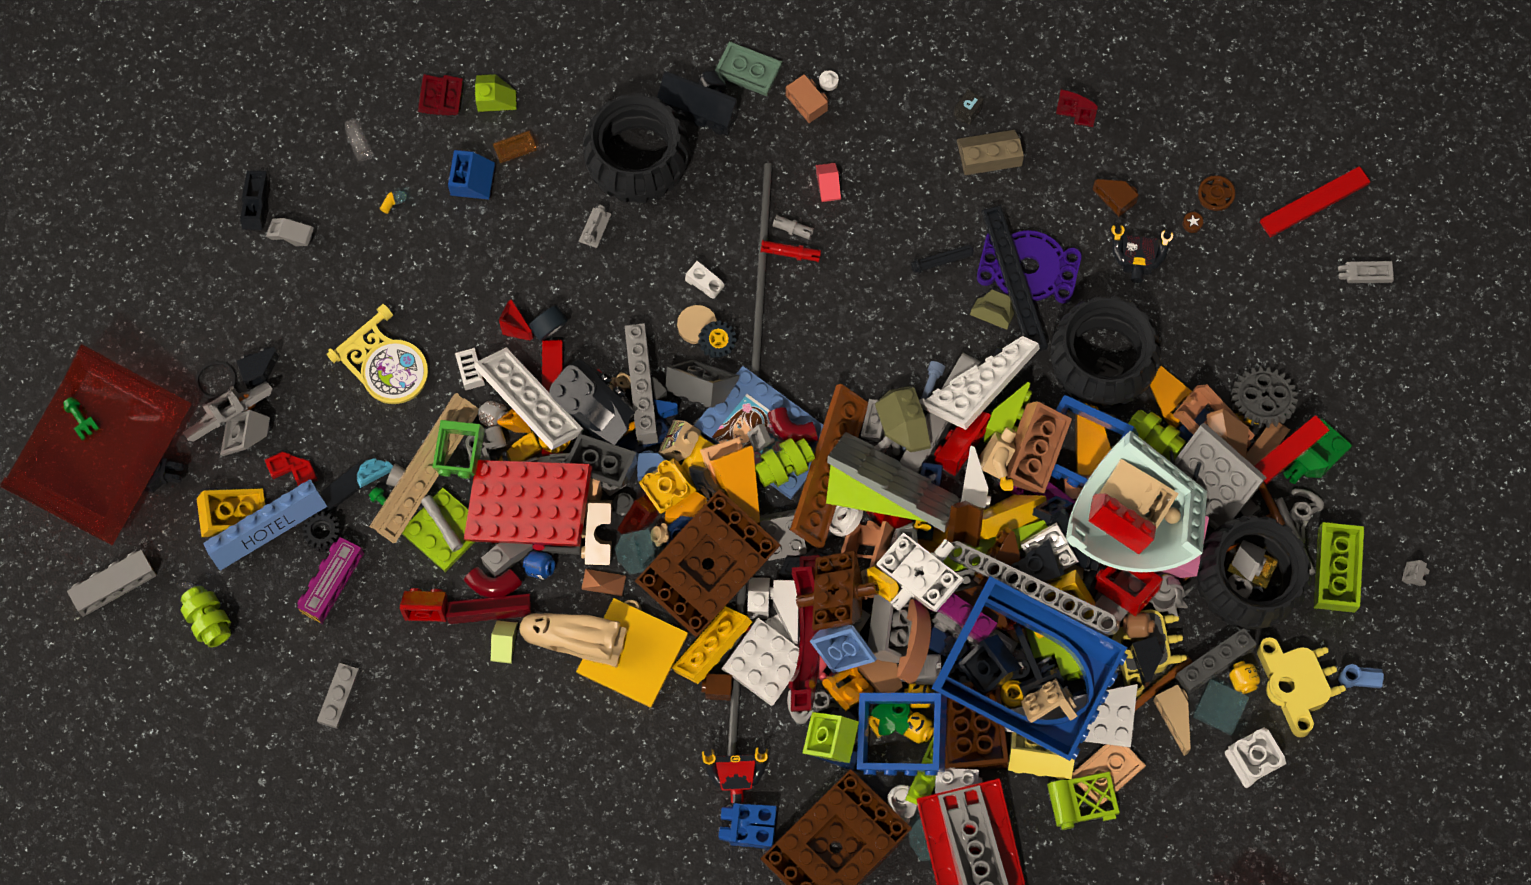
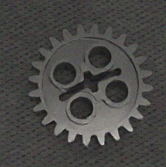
[1231,366,1298,428]

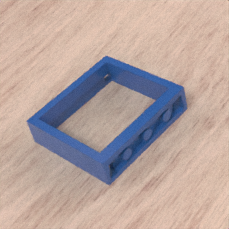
[1051,395,1139,488]
[857,693,947,776]

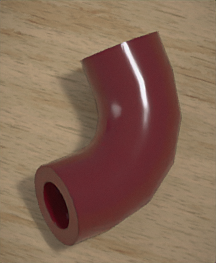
[767,407,818,444]
[464,567,522,598]

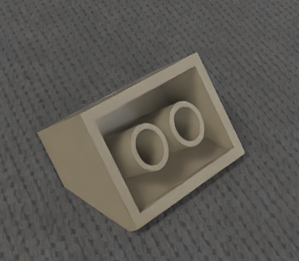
[957,130,1024,175]

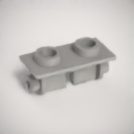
[579,205,612,248]

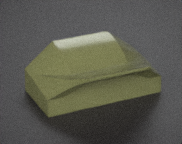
[970,290,1014,330]

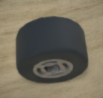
[529,305,568,341]

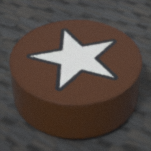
[1183,212,1203,233]

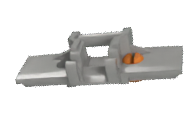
[183,381,272,442]

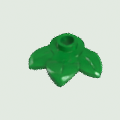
[871,704,910,736]

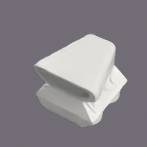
[1225,727,1286,788]

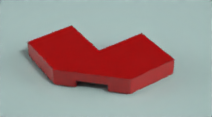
[265,452,318,486]

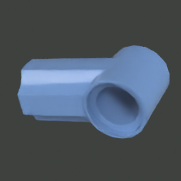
[1338,664,1384,688]

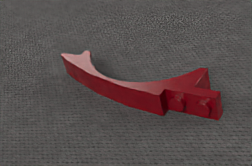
[789,555,821,712]

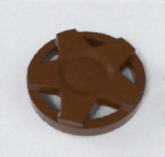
[1198,176,1235,211]

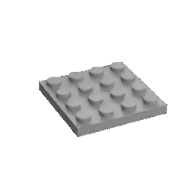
[1175,423,1267,530]

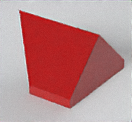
[499,300,533,341]

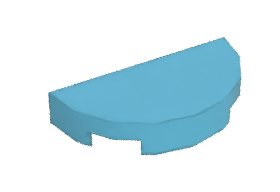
[357,458,393,488]

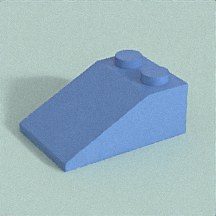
[810,625,877,674]

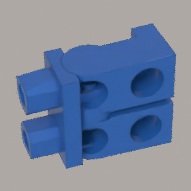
[719,803,777,850]

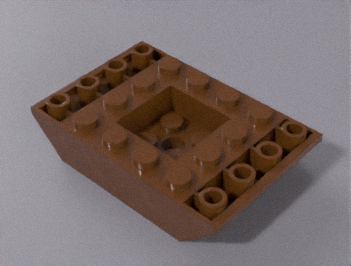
[635,489,781,637]
[760,769,912,885]

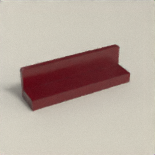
[446,594,531,624]

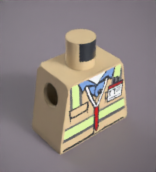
[658,420,701,462]

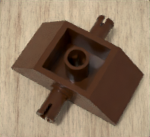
[796,551,879,631]

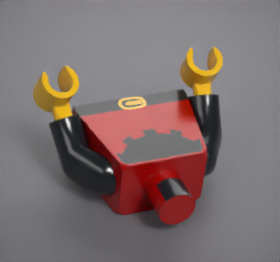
[702,747,768,803]

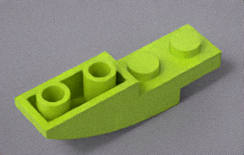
[905,736,936,805]

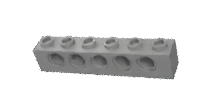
[625,323,658,445]

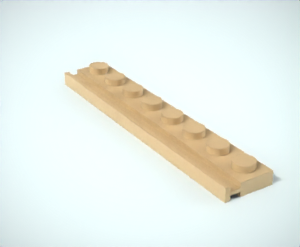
[369,393,479,543]

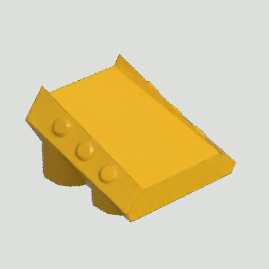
[638,458,697,514]

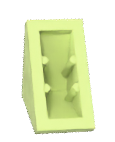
[491,620,518,664]

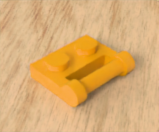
[822,667,875,711]

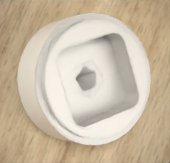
[819,70,839,91]

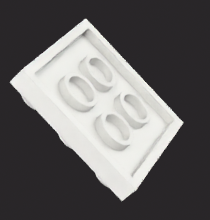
[721,618,799,706]

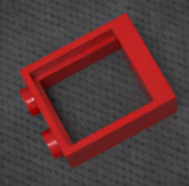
[1095,566,1163,617]

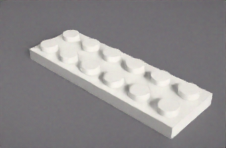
[474,347,584,450]

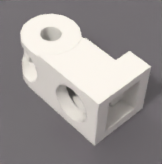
[685,261,724,299]

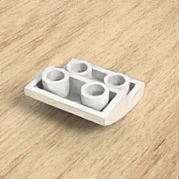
[1020,522,1079,570]

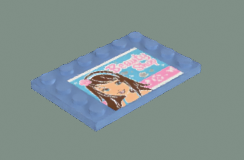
[694,366,823,500]

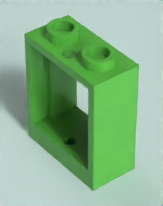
[432,420,485,479]

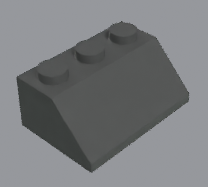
[665,360,739,408]
[566,434,637,488]

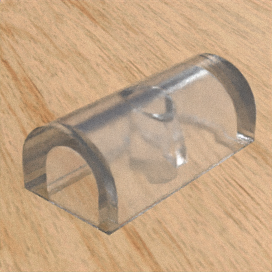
[345,119,373,163]

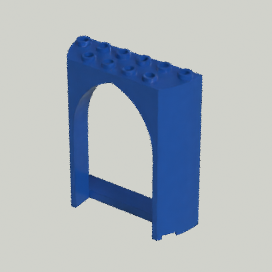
[931,576,1128,761]

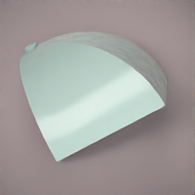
[1066,431,1207,572]

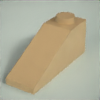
[1153,685,1191,756]

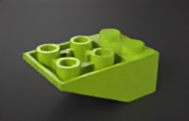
[984,382,1032,443]

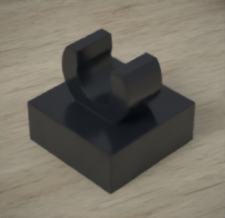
[944,636,968,662]

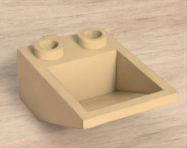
[1099,459,1181,529]

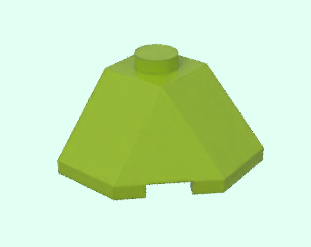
[475,74,517,112]

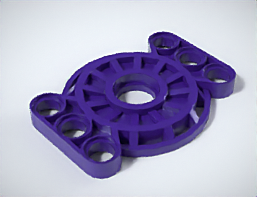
[977,230,1081,303]

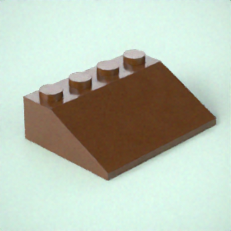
[936,682,1009,770]

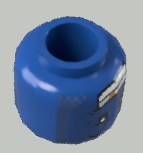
[523,550,555,580]

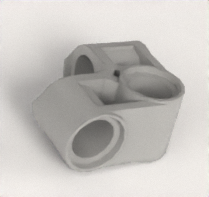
[465,426,507,462]

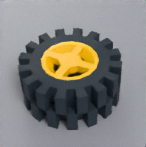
[698,321,736,358]

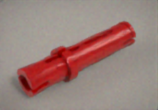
[760,240,821,262]

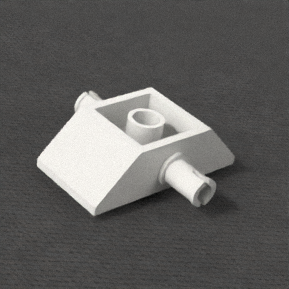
[876,533,964,612]

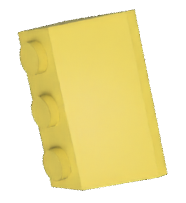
[1008,732,1075,779]

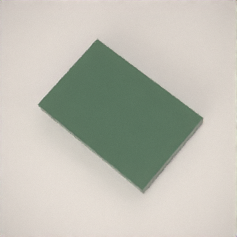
[715,41,782,96]

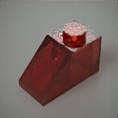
[617,494,659,543]

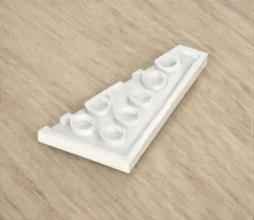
[919,336,1040,430]
[1004,684,1138,747]

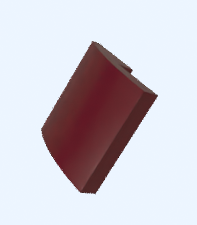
[417,74,463,115]
[1056,89,1098,127]

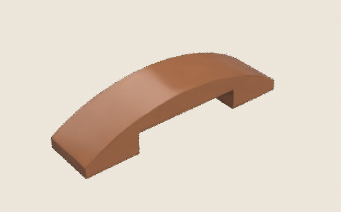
[897,599,931,684]

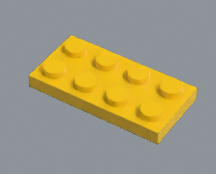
[672,607,752,684]

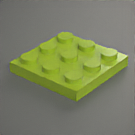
[402,488,475,572]

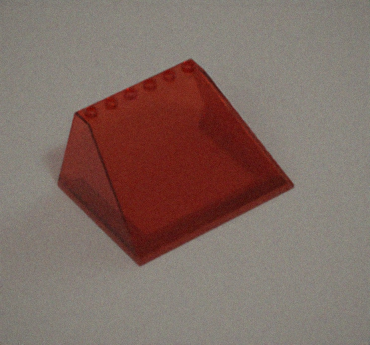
[0,344,192,546]

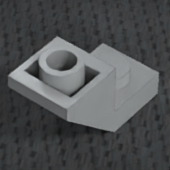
[266,218,314,246]

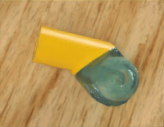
[380,191,407,214]

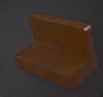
[947,500,983,548]

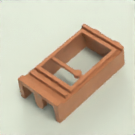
[1173,384,1255,448]
[841,521,895,600]

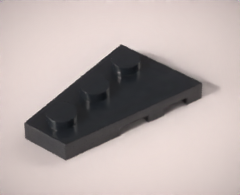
[1009,538,1062,590]

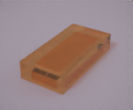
[493,131,536,163]

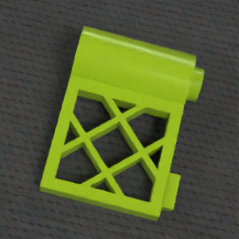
[1047,772,1120,830]

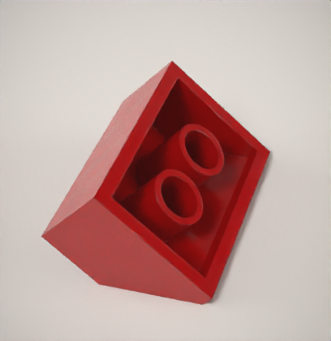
[934,412,991,476]
[1088,493,1156,554]

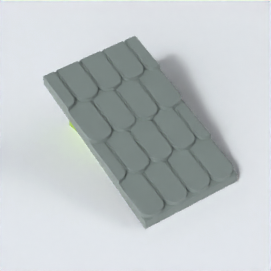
[826,432,960,532]

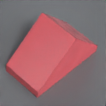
[816,163,841,202]

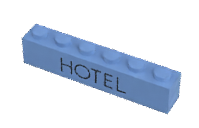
[203,479,327,570]

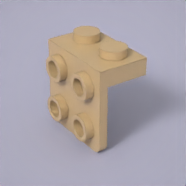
[1021,679,1078,723]

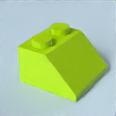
[803,712,859,763]

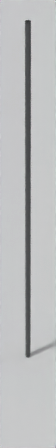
[727,163,772,756]

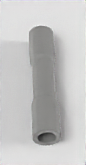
[421,495,463,552]

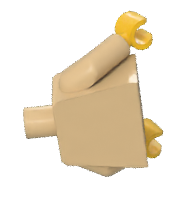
[979,427,1017,491]

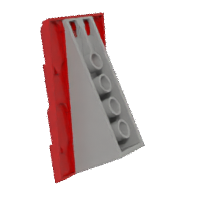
[916,778,1025,885]

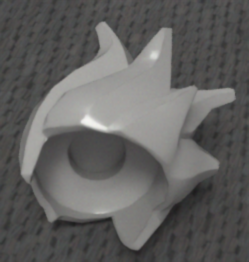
[1150,573,1191,617]

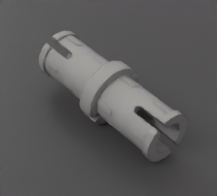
[773,215,814,240]

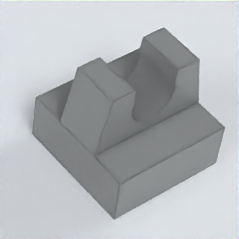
[747,424,775,452]
[1401,560,1430,586]

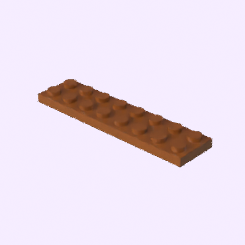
[790,384,868,548]

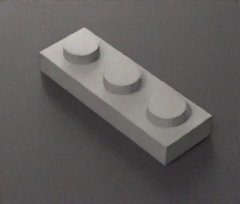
[317,663,360,729]

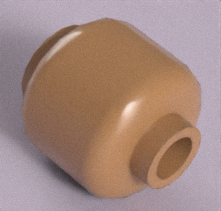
[1123,612,1155,639]

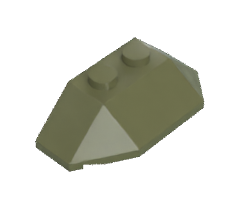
[875,386,931,452]

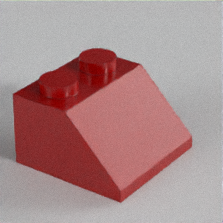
[400,588,448,622]

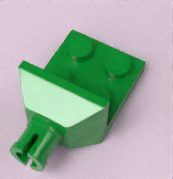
[1283,419,1352,484]

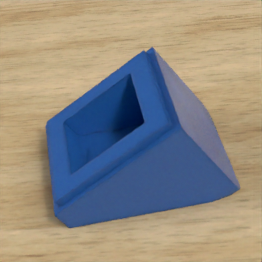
[654,400,678,419]

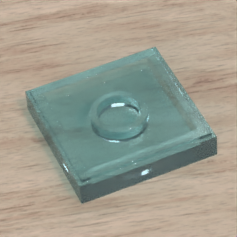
[1193,679,1249,736]

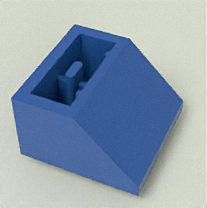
[448,150,495,200]

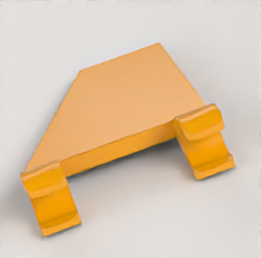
[1150,366,1192,428]

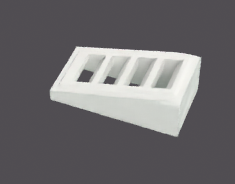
[455,348,485,391]

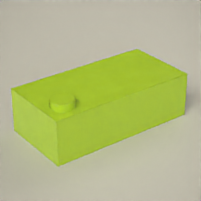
[1314,522,1364,613]

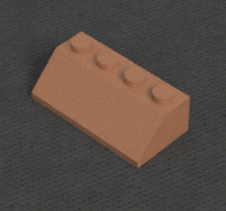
[1006,402,1072,494]

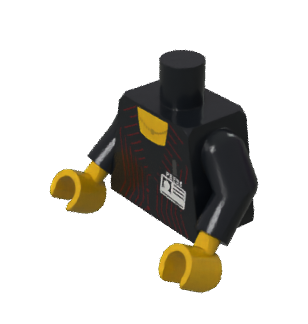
[1111,225,1173,283]

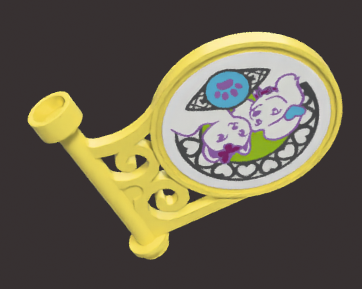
[326,304,428,404]

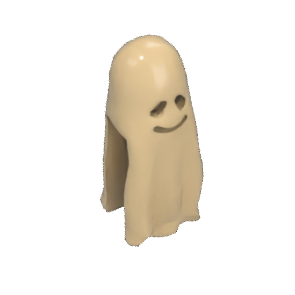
[520,613,627,668]

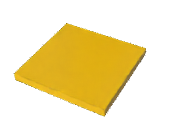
[576,598,688,708]

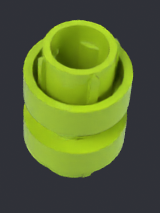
[1128,410,1186,461]
[755,438,815,487]
[181,586,231,647]

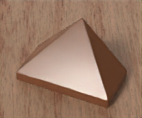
[582,569,626,596]

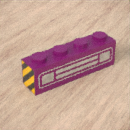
[298,537,364,624]

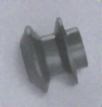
[613,493,634,516]

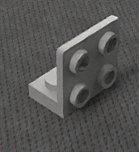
[759,509,807,561]

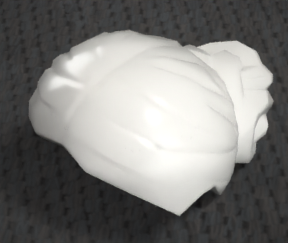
[887,785,917,824]

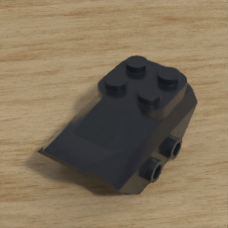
[549,359,635,445]

